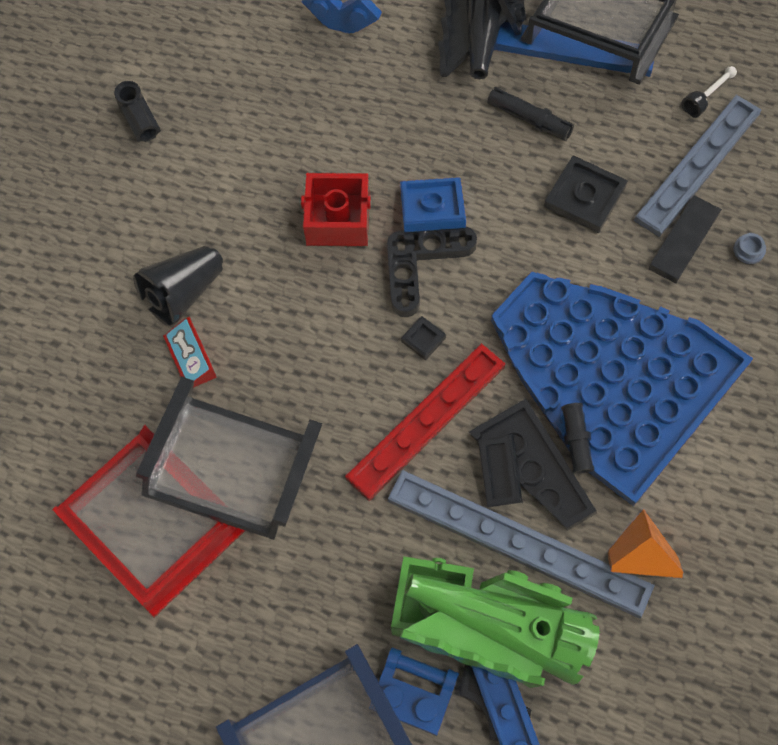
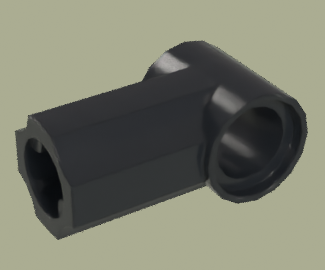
[114,81,161,142]

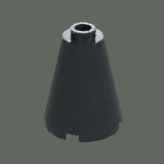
[133,246,223,326]

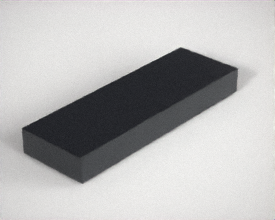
[649,195,722,284]

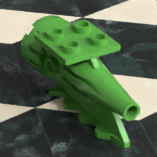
[399,570,600,688]

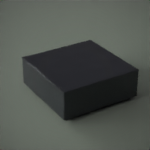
[401,316,446,360]

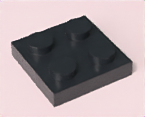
[544,155,628,233]

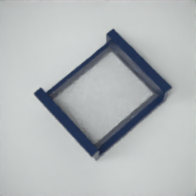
[216,644,412,745]

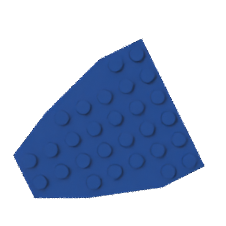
[491,272,753,507]

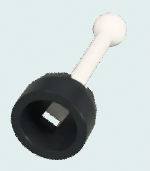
[681,66,737,118]

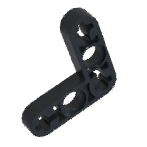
[387,227,477,317]

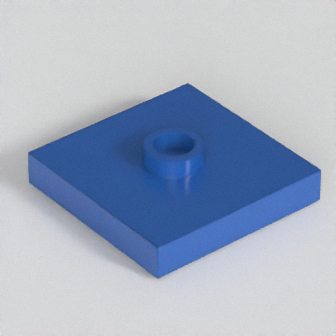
[400,177,466,232]

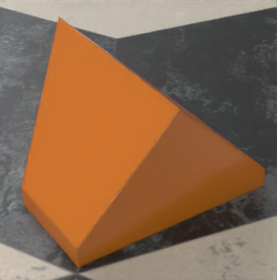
[608,509,683,578]

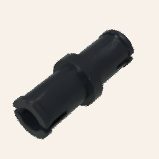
[561,403,595,474]

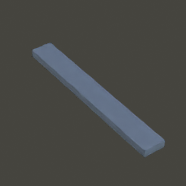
[388,470,655,619]

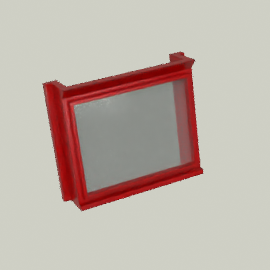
[52,424,246,618]

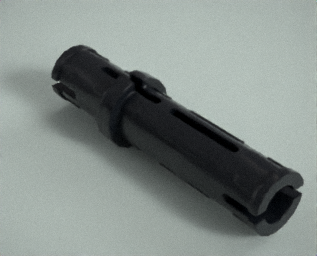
[487,87,574,142]

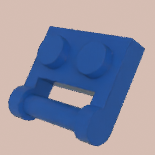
[369,647,459,736]

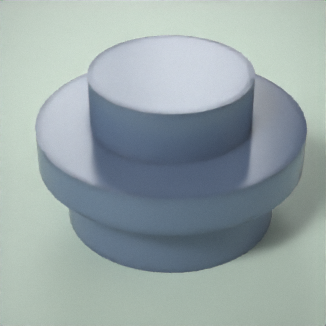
[733,233,766,264]

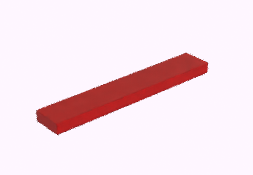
[345,343,506,502]

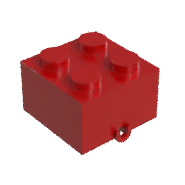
[301,173,371,246]

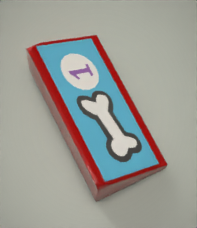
[163,317,217,388]

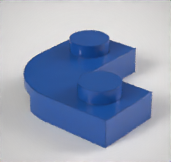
[301,0,382,34]

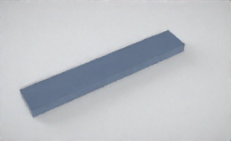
[634,95,761,237]

